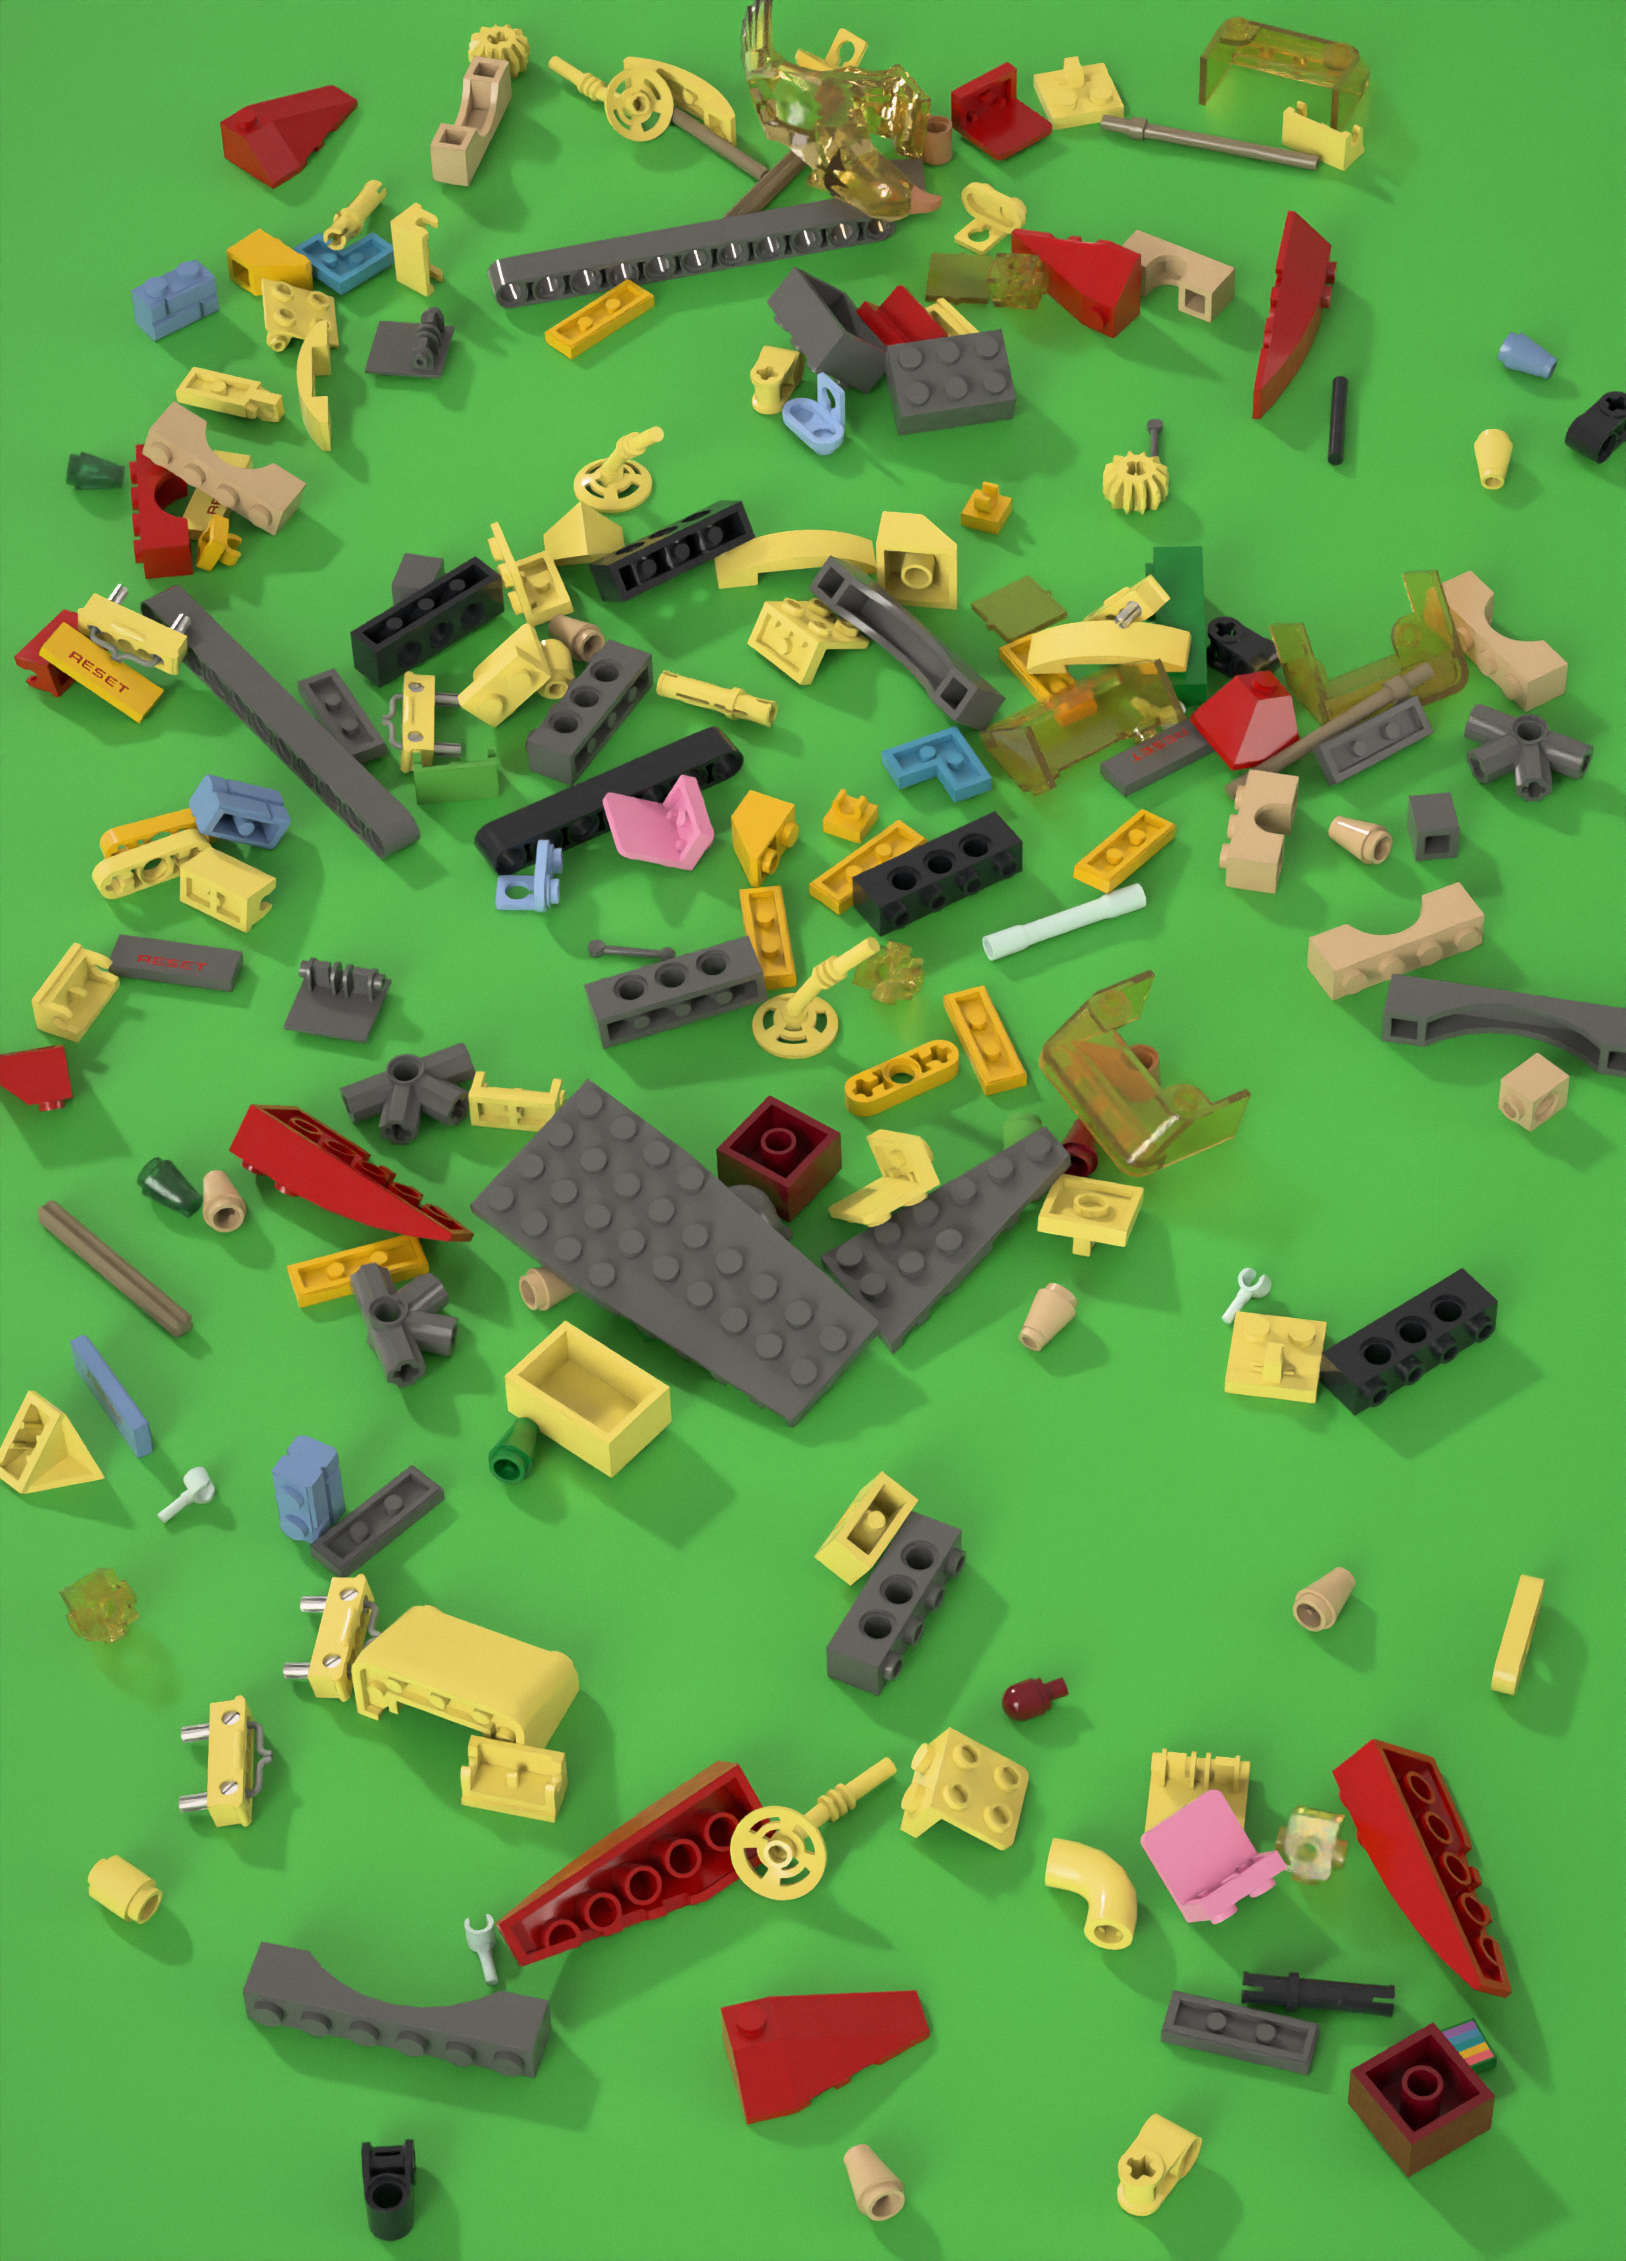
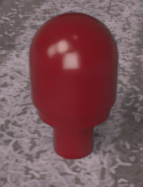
[1001,1677,1069,1721]

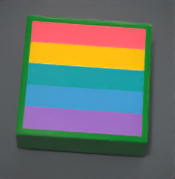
[1440,2018,1497,2074]

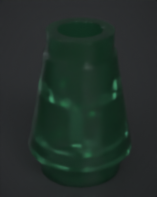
[66,451,125,490]
[137,1157,203,1218]

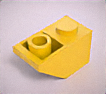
[226,228,314,296]
[731,790,799,888]

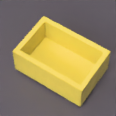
[504,1321,672,1478]

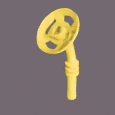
[548,56,674,142]
[574,426,664,513]
[752,937,880,1059]
[730,1757,897,1900]

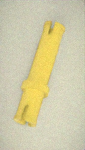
[323,180,387,250]
[656,670,778,727]

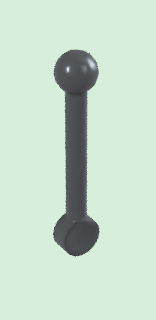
[1147,419,1163,457]
[588,940,676,961]

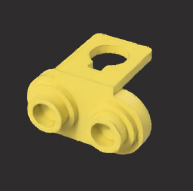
[794,28,868,96]
[954,182,1027,255]

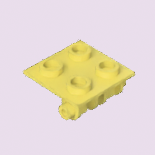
[261,278,339,352]
[1145,1748,1250,1832]

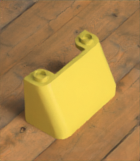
[351,1605,580,1749]

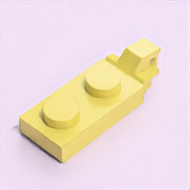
[175,367,285,422]

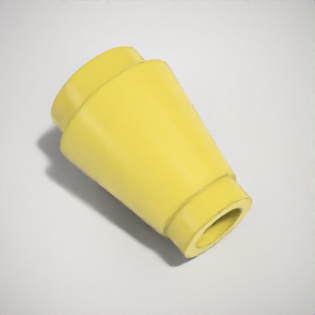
[1474,429,1513,490]

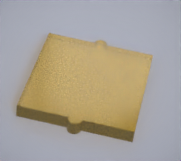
[925,252,993,305]
[971,575,1067,644]

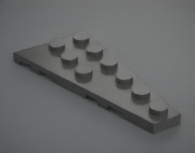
[820,1126,1071,1355]

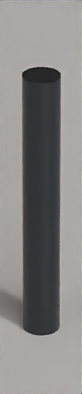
[1328,376,1348,465]

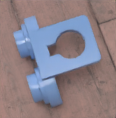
[782,372,845,455]
[495,840,563,912]

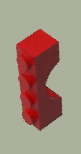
[129,444,193,579]

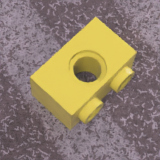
[814,1471,918,1586]

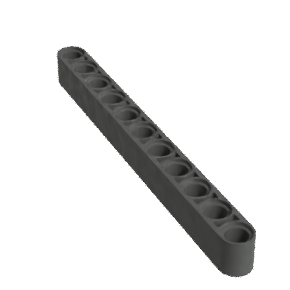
[487,192,896,308]
[140,585,420,859]

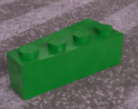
[1145,546,1207,706]

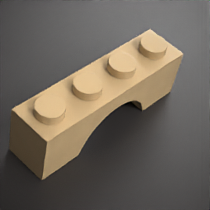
[430,56,512,186]
[142,401,307,536]
[1428,570,1568,712]
[1307,882,1485,1001]

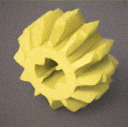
[468,23,530,78]
[1103,451,1169,515]

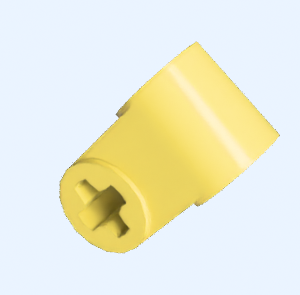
[750,345,805,415]
[1117,2113,1202,2216]

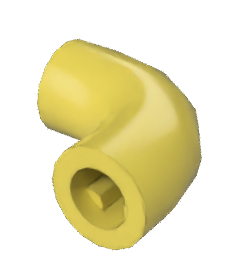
[1045,1838,1137,1950]

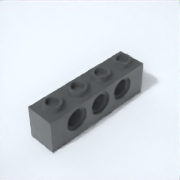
[525,639,654,786]
[584,936,768,1049]
[826,1511,966,1696]

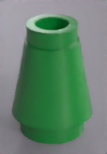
[488,1418,540,1484]

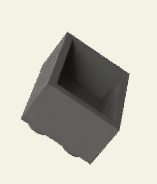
[767,267,887,394]
[884,329,1017,436]

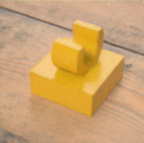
[961,481,1012,535]
[196,514,242,572]
[822,789,879,844]

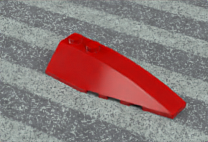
[1252,211,1338,419]
[228,1104,474,1242]
[1332,1739,1512,1998]
[495,1761,776,1967]

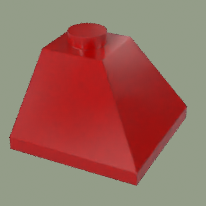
[1190,670,1299,771]
[0,1044,73,1111]

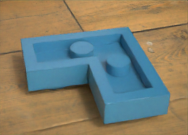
[293,232,395,295]
[881,726,992,803]

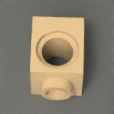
[1498,1052,1570,1132]

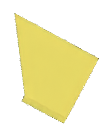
[543,501,625,566]
[0,1390,106,1494]

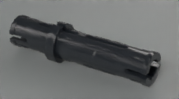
[1241,1971,1395,2018]

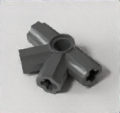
[1464,704,1594,802]
[340,1043,475,1145]
[350,1262,458,1388]

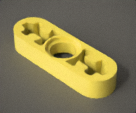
[92,829,212,899]
[1491,1574,1546,1696]

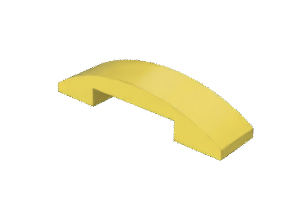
[623,57,737,146]
[296,321,331,452]
[714,530,877,589]
[1026,620,1191,674]

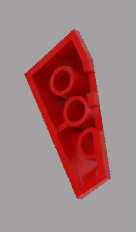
[220,85,358,189]
[1011,228,1141,339]
[720,1990,930,2125]

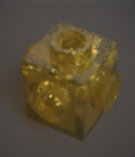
[985,252,1049,310]
[852,940,925,1005]
[59,1568,140,1644]
[1275,1804,1349,1885]

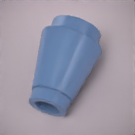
[1497,332,1558,380]

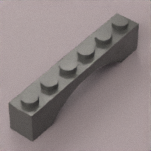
[808,555,1006,732]
[1382,974,1626,1077]
[243,1941,552,2078]

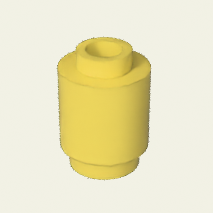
[537,639,575,699]
[87,1855,163,1924]

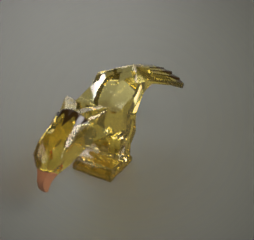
[740,0,942,222]

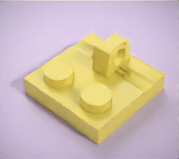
[1033,56,1124,130]
[1037,1174,1144,1257]
[1224,1311,1327,1403]

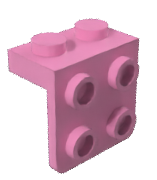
[602,775,715,871]
[1141,1789,1287,1925]

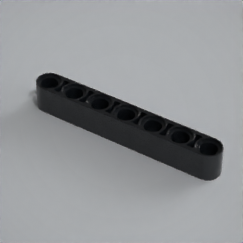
[474,726,744,875]

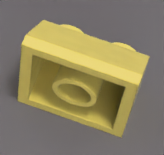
[876,511,958,610]

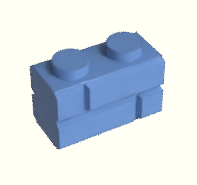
[131,259,220,341]
[189,774,291,850]
[272,1435,346,1544]

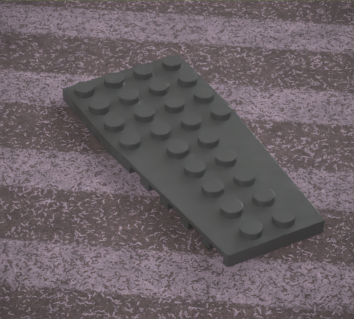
[470,1079,880,1427]

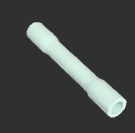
[982,883,1146,961]

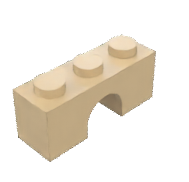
[1122,230,1235,323]
[1219,769,1299,894]

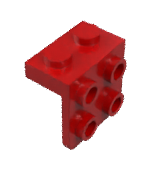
[951,62,1052,160]

